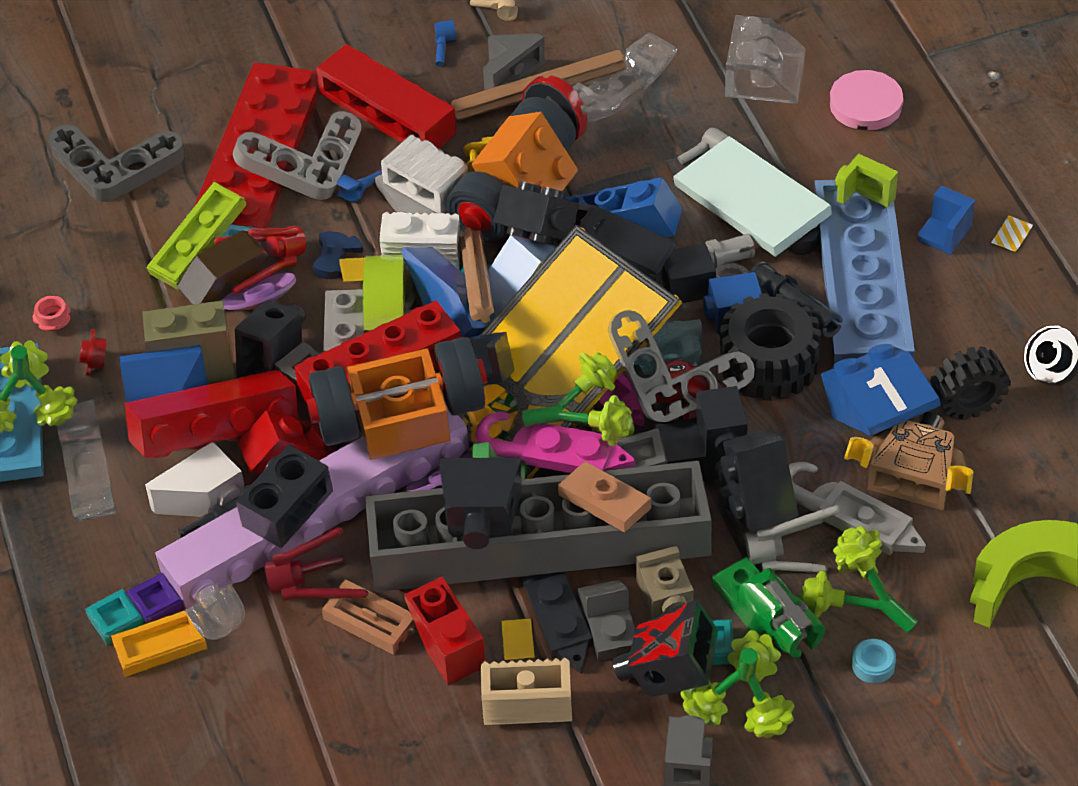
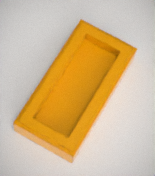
[111,608,207,677]

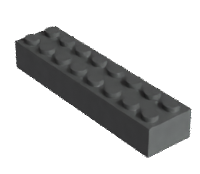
[365,461,712,592]

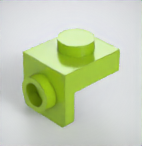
[835,153,898,207]

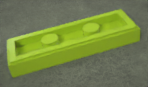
[146,182,247,290]

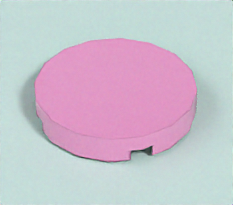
[830,70,903,130]

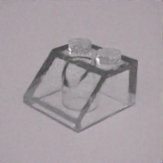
[725,15,806,104]

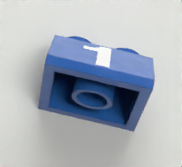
[821,343,941,436]

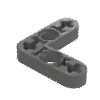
[48,124,185,202]
[608,310,755,423]

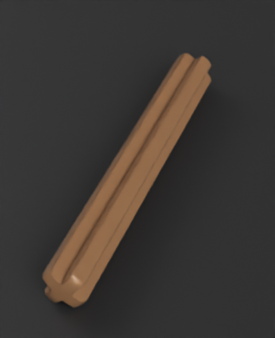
[451,50,626,121]
[460,227,494,324]

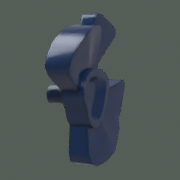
[313,231,363,279]

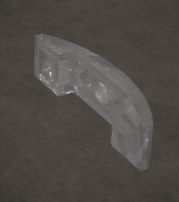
[573,32,677,122]
[57,400,116,523]

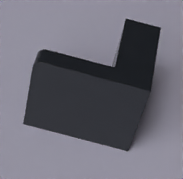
[661,243,716,303]
[468,332,514,386]

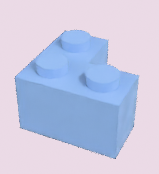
[488,235,556,316]

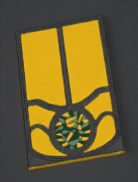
[441,225,682,479]

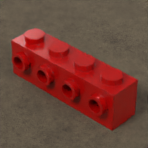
[316,44,456,149]
[294,300,461,403]
[125,369,298,459]

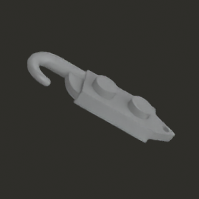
[789,462,926,555]

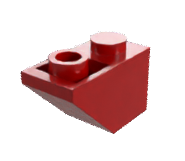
[237,410,337,475]
[404,576,485,685]

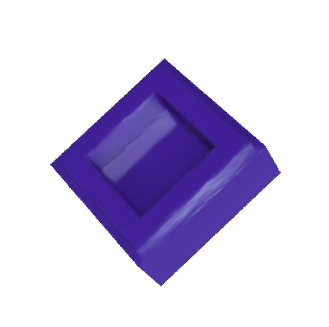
[126,572,185,624]

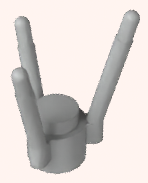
[744,505,841,573]

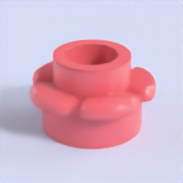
[32,296,71,331]

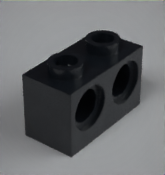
[236,444,333,549]

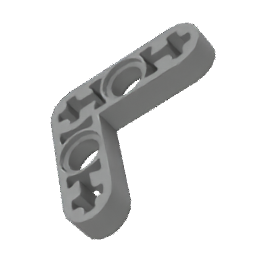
[233,111,362,200]

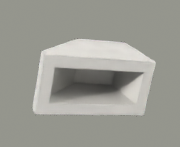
[145,442,245,517]

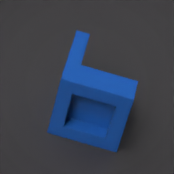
[918,186,975,255]

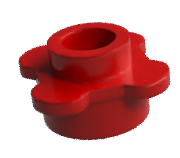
[79,329,107,376]

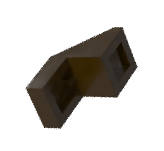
[177,230,268,304]

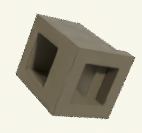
[636,546,694,619]

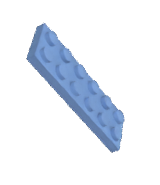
[814,180,915,364]

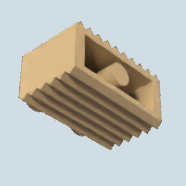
[481,658,572,725]

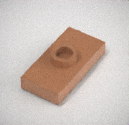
[558,461,651,533]

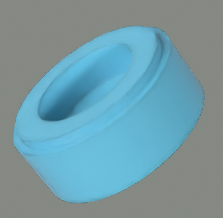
[852,639,896,684]

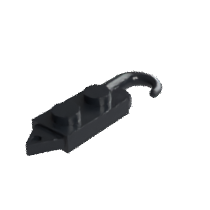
[519,572,593,674]

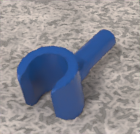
[435,20,456,67]
[337,170,382,203]

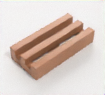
[322,580,416,655]

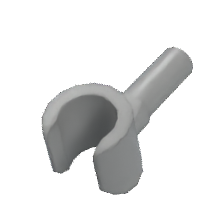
[678,128,728,165]

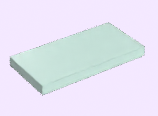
[673,136,832,257]

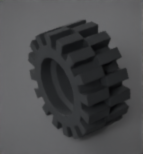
[930,346,1011,420]

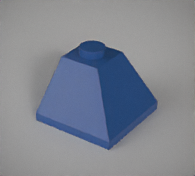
[120,345,209,403]

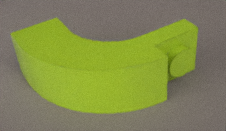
[363,254,408,333]
[970,520,1078,628]

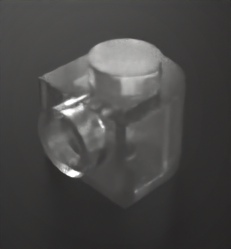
[185,582,245,640]

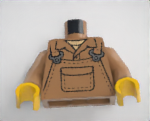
[844,412,974,510]

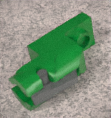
[712,557,825,658]

